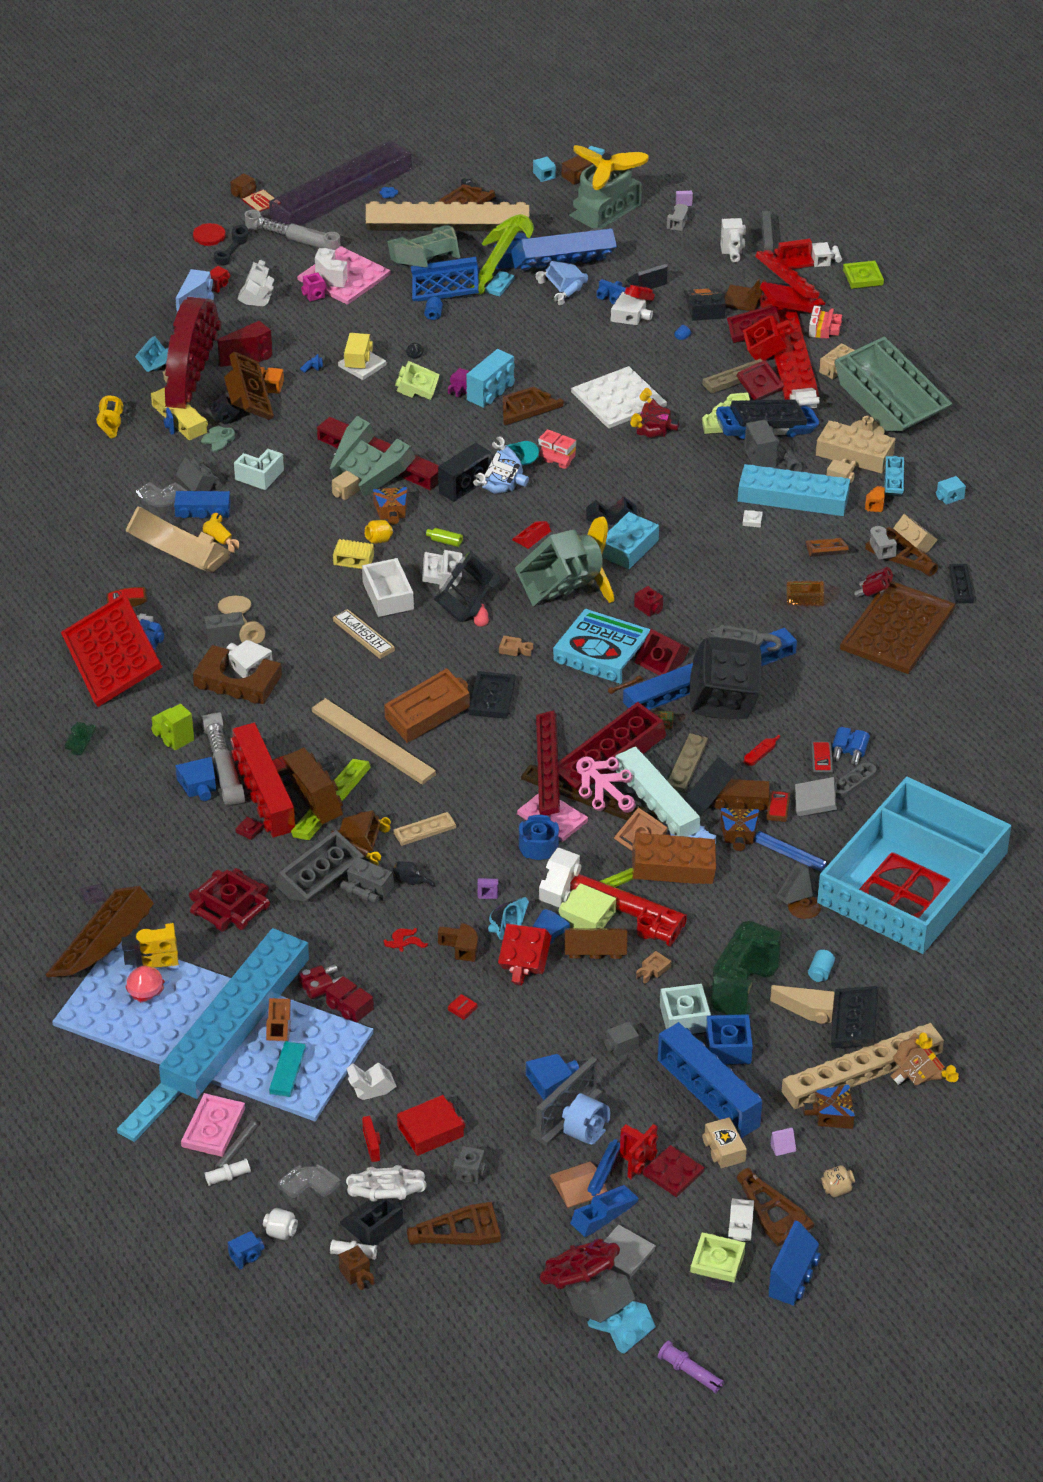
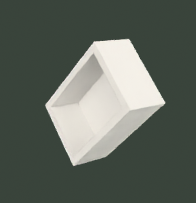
[362,558,414,617]

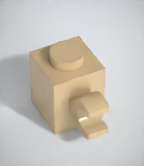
[826,458,855,483]

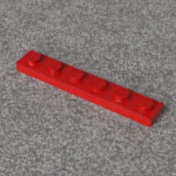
[755,250,820,299]

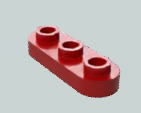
[624,285,655,301]

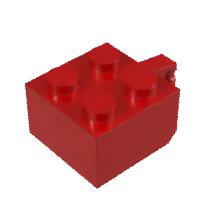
[743,315,794,361]
[498,924,552,985]

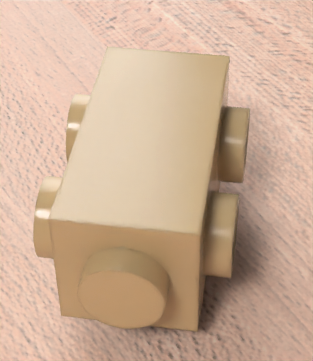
[819,344,855,379]

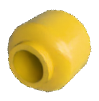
[365,520,393,544]

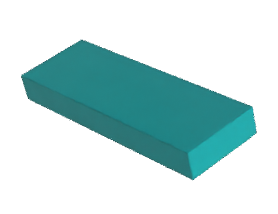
[269,1041,306,1097]

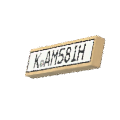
[333,609,395,659]

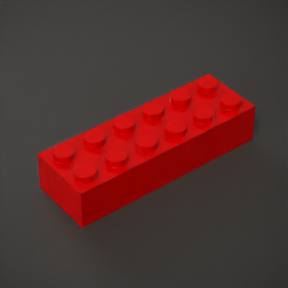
[230,722,295,838]

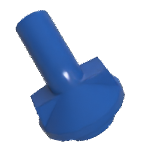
[300,354,323,373]

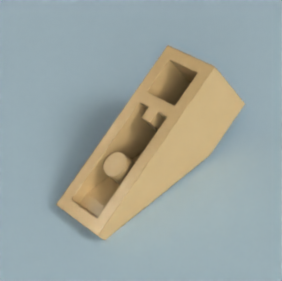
[770,985,834,1024]

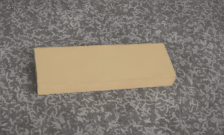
[394,812,456,846]

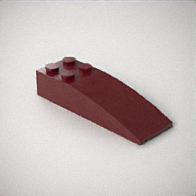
[558,702,666,790]

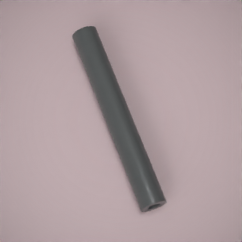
[215,1121,258,1169]

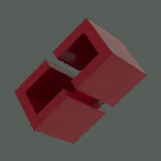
[326,976,374,1023]

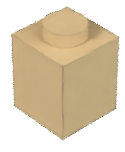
[332,471,360,500]

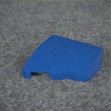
[532,909,570,945]

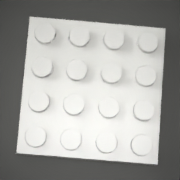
[571,366,667,428]

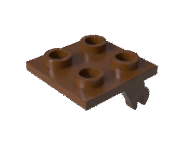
[724,278,766,311]

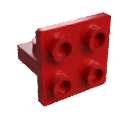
[774,238,814,269]
[620,1124,658,1179]

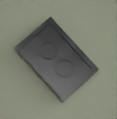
[469,671,515,719]

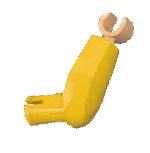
[203,513,239,553]

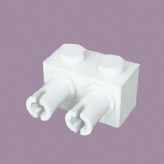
[720,218,746,262]

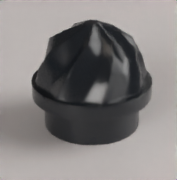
[406,342,423,359]

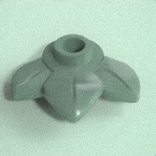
[201,426,235,452]

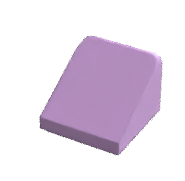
[771,1128,796,1156]

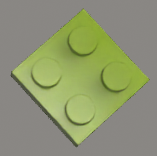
[843,261,884,289]

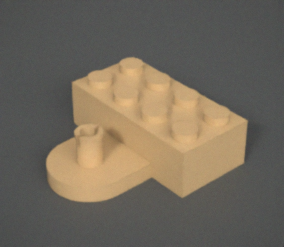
[816,416,895,473]

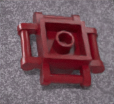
[189,868,271,932]

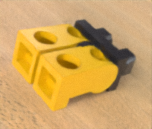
[121,923,179,968]

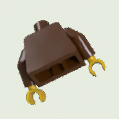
[331,810,391,866]

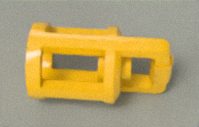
[96,396,123,439]

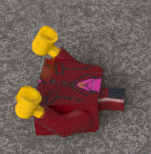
[630,388,679,438]

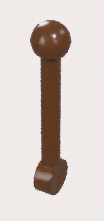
[608,675,643,694]

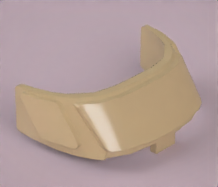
[126,506,232,572]

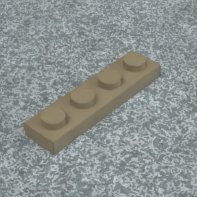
[702,359,762,394]
[668,733,708,793]

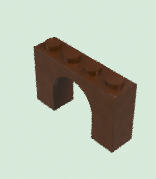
[193,645,282,704]

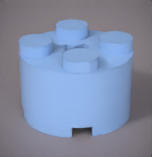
[562,1093,610,1145]

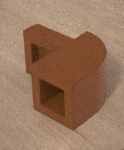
[266,998,291,1041]

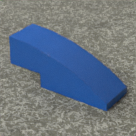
[570,1185,639,1237]

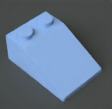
[176,269,214,312]

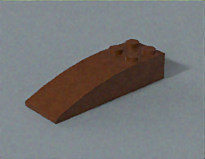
[45,886,154,978]

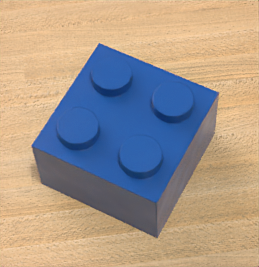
[706,1015,753,1064]

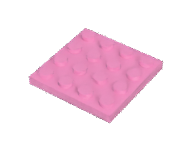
[298,246,391,305]

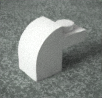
[237,276,274,306]
[346,1062,396,1100]
[728,1198,754,1241]

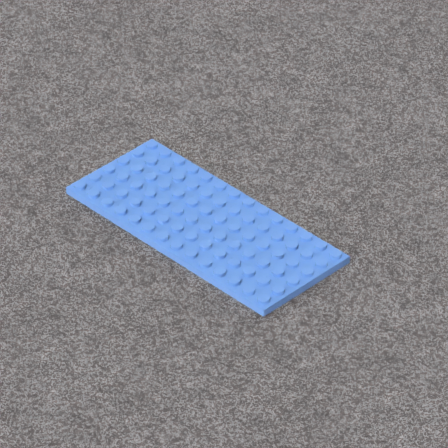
[53,942,373,1121]

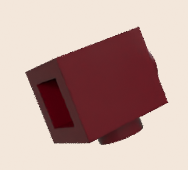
[634,586,663,617]

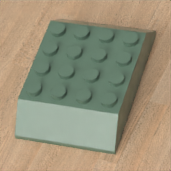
[834,336,953,431]

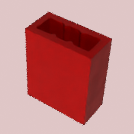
[397,1095,465,1156]

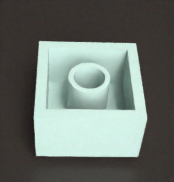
[660,984,711,1034]

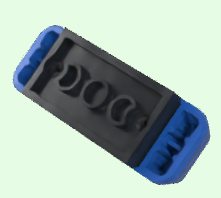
[716,399,819,439]

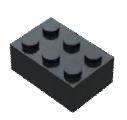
[438,443,491,502]

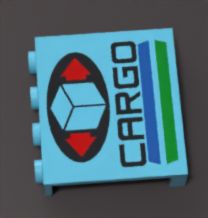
[553,609,650,684]

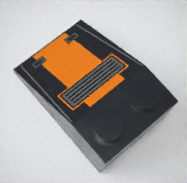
[684,288,726,321]

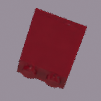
[217,321,273,367]

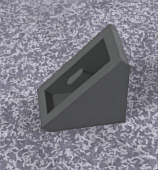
[776,863,813,904]

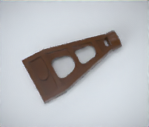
[865,527,938,577]
[736,1168,814,1247]
[407,1202,501,1245]

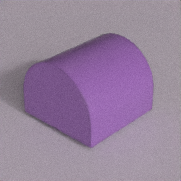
[478,878,498,899]

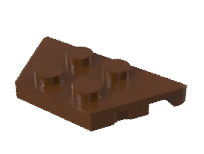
[439,184,496,204]
[503,387,564,425]

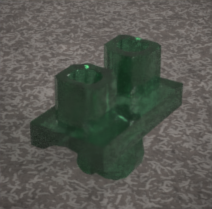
[65,722,96,756]

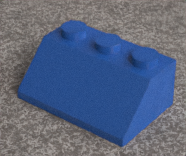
[768,1221,821,1305]

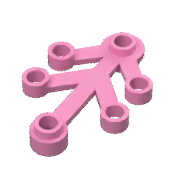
[576,757,636,813]

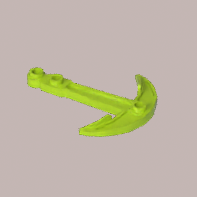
[470,214,534,295]

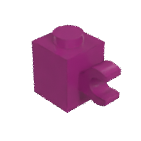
[448,368,470,397]

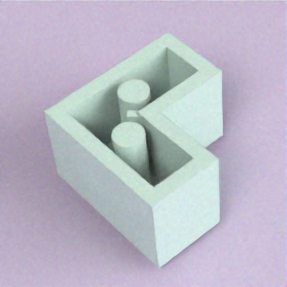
[234,449,284,490]

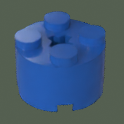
[519,815,559,860]

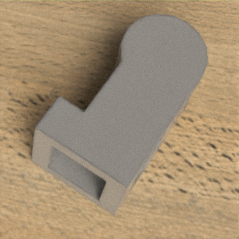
[667,204,688,231]
[870,526,897,560]

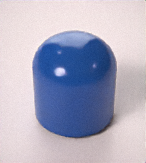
[674,325,692,340]

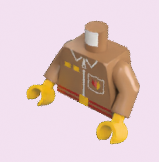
[890,1032,959,1085]

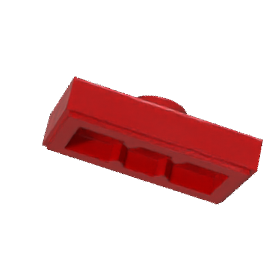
[362,1116,381,1162]

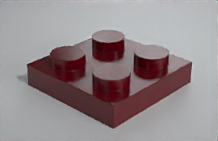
[736,360,784,400]
[643,1145,705,1197]

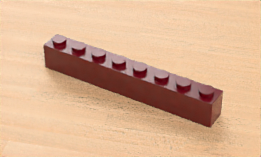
[317,417,439,491]

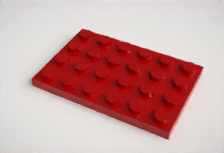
[61,593,163,707]

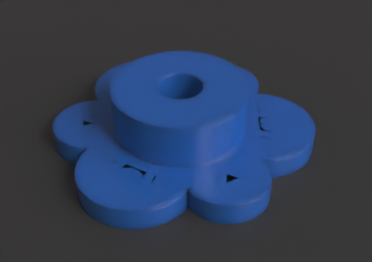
[379,187,398,198]

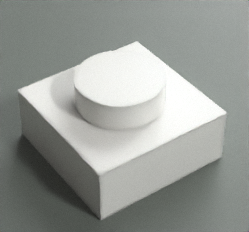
[743,510,762,527]

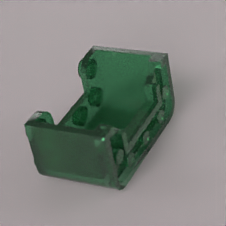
[711,921,782,1015]

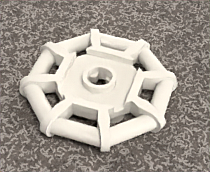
[346,1165,426,1201]

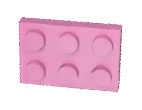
[517,794,588,842]
[181,1093,245,1157]

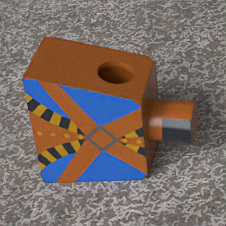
[373,487,407,524]

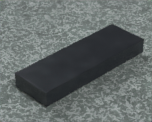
[949,564,974,604]

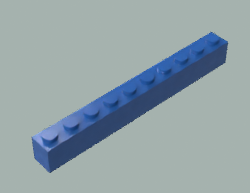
[623,628,797,710]

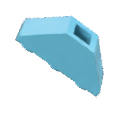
[884,456,904,496]

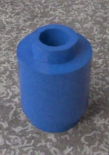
[424,297,443,320]

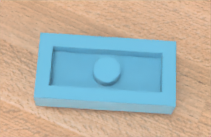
[485,271,514,296]

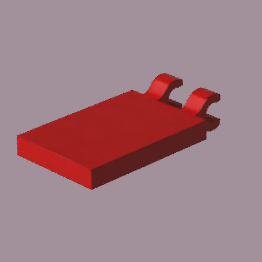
[760,282,825,313]

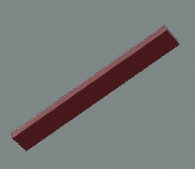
[536,711,560,816]

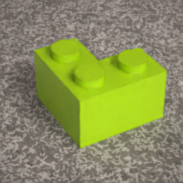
[151,704,194,750]

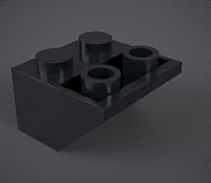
[340,1198,403,1246]

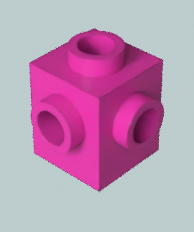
[301,272,327,301]

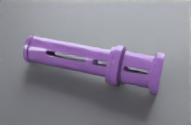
[658,1341,724,1394]

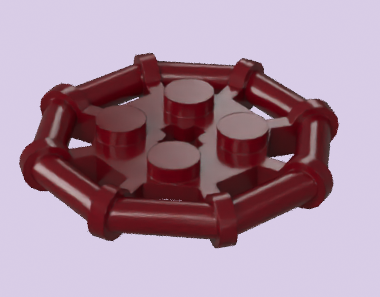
[540,1239,620,1289]

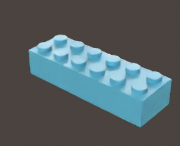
[738,464,850,516]

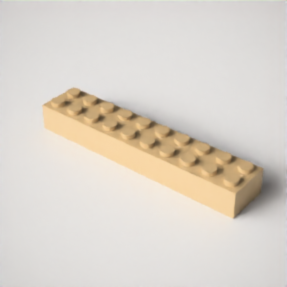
[366,201,529,231]

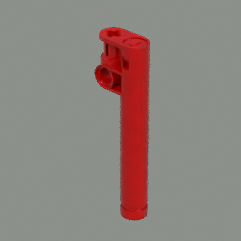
[570,874,687,947]

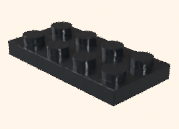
[831,986,878,1048]

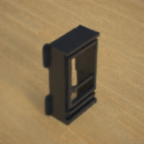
[434,551,500,622]

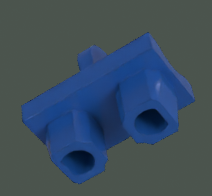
[597,279,626,304]

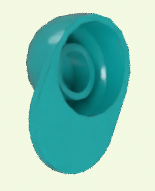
[507,441,539,466]

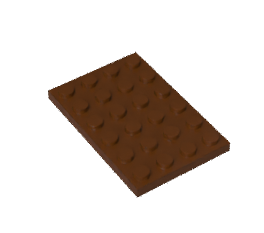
[840,581,955,674]

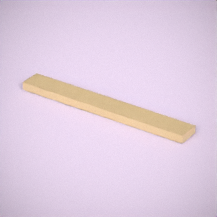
[312,698,436,785]

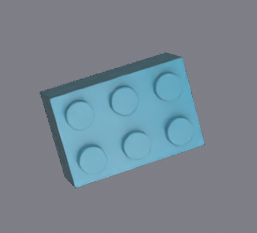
[467,349,515,408]
[602,512,659,569]

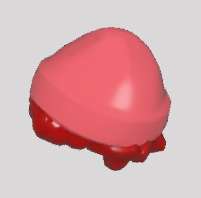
[126,966,165,1003]

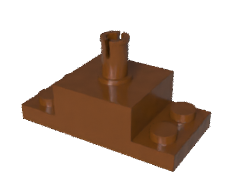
[224,352,274,420]

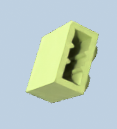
[559,883,616,928]

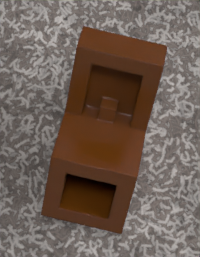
[438,923,478,962]

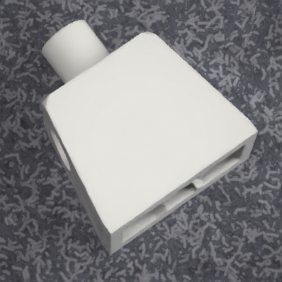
[611,292,653,325]
[227,640,272,678]

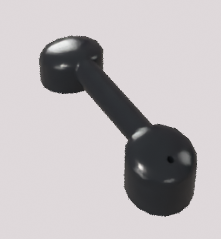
[214,225,248,265]

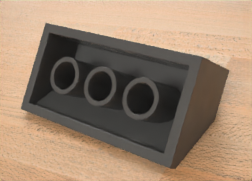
[276,830,364,901]

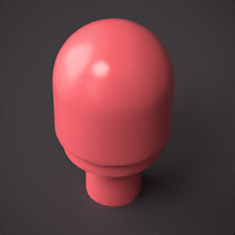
[474,604,489,627]

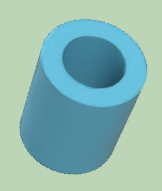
[808,950,835,982]

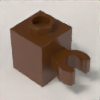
[338,1245,374,1290]

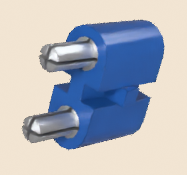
[831,727,870,765]

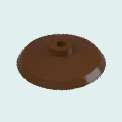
[788,896,821,919]

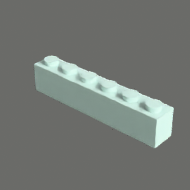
[616,746,700,837]

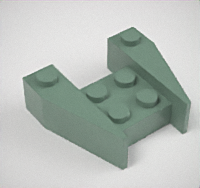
[388,225,460,267]
[329,416,415,496]

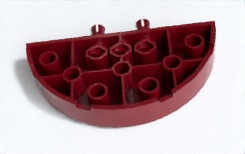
[165,296,222,409]

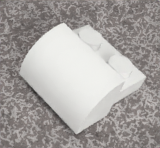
[422,550,462,589]

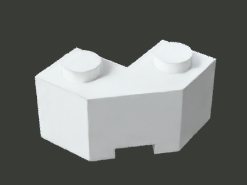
[315,248,348,287]
[539,848,581,908]

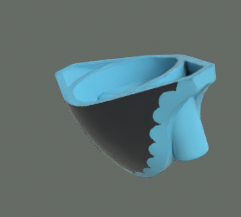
[488,897,529,940]

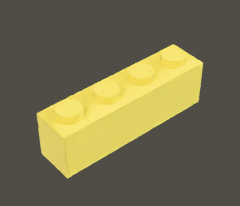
[151,388,208,440]

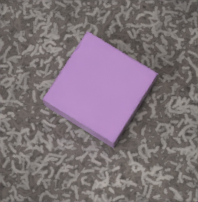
[676,191,693,206]

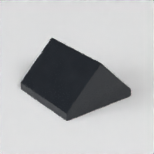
[626,264,668,289]

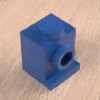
[228,1231,264,1270]

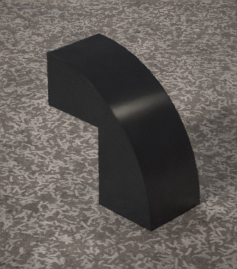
[586,496,637,525]

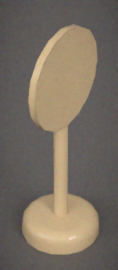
[218,596,265,644]

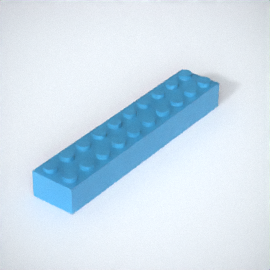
[159,928,309,1099]

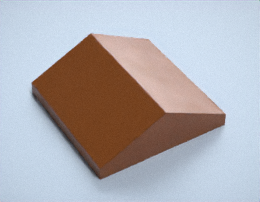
[805,538,849,557]

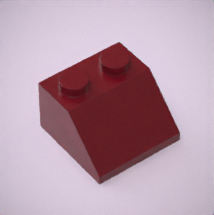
[634,629,690,676]

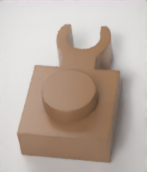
[499,636,533,656]
[636,951,672,983]

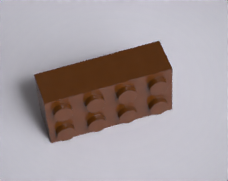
[283,747,343,824]

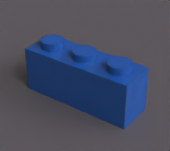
[174,491,231,518]

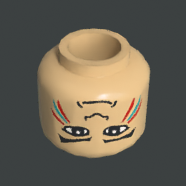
[821,1165,855,1197]

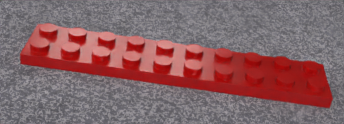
[759,295,819,400]

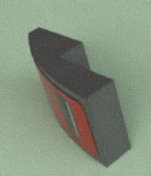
[811,741,833,774]

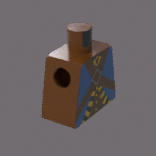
[720,808,759,851]
[803,1085,855,1129]

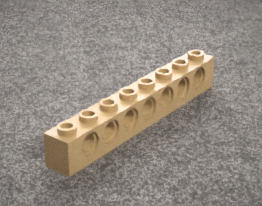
[782,1023,944,1109]

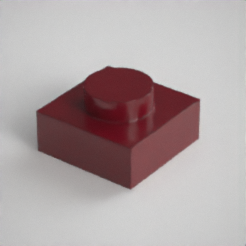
[235,817,263,840]

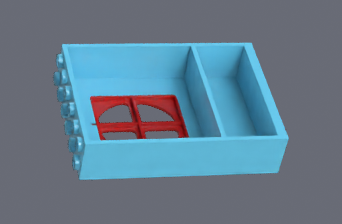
[817,776,1011,954]

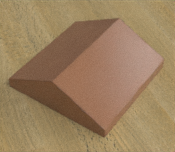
[614,808,668,851]
[550,1162,607,1208]

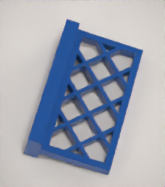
[411,257,479,301]

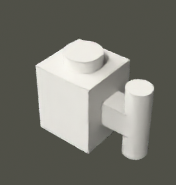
[811,242,842,267]
[245,260,269,286]
[790,388,819,408]

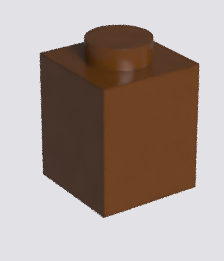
[230,173,256,199]

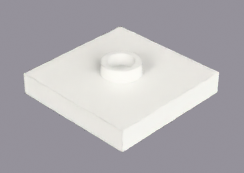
[338,352,387,380]

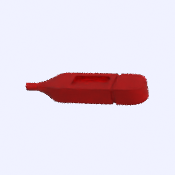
[744,735,780,766]

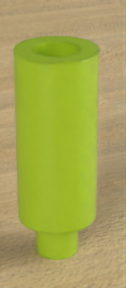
[426,528,463,547]

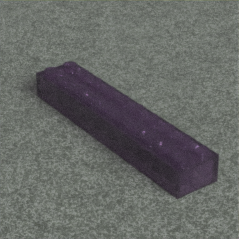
[269,140,412,226]

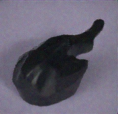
[393,861,435,887]

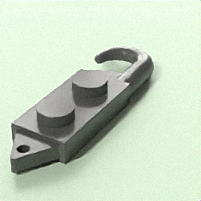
[707,625,782,651]

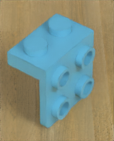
[135,336,168,372]
[587,1301,656,1353]

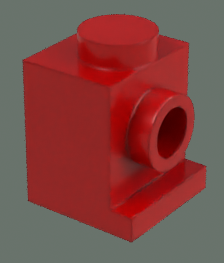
[209,266,230,293]

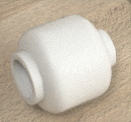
[263,1208,298,1240]

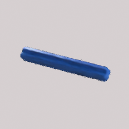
[754,831,827,872]
[587,1139,620,1196]

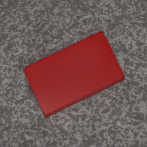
[512,521,551,549]

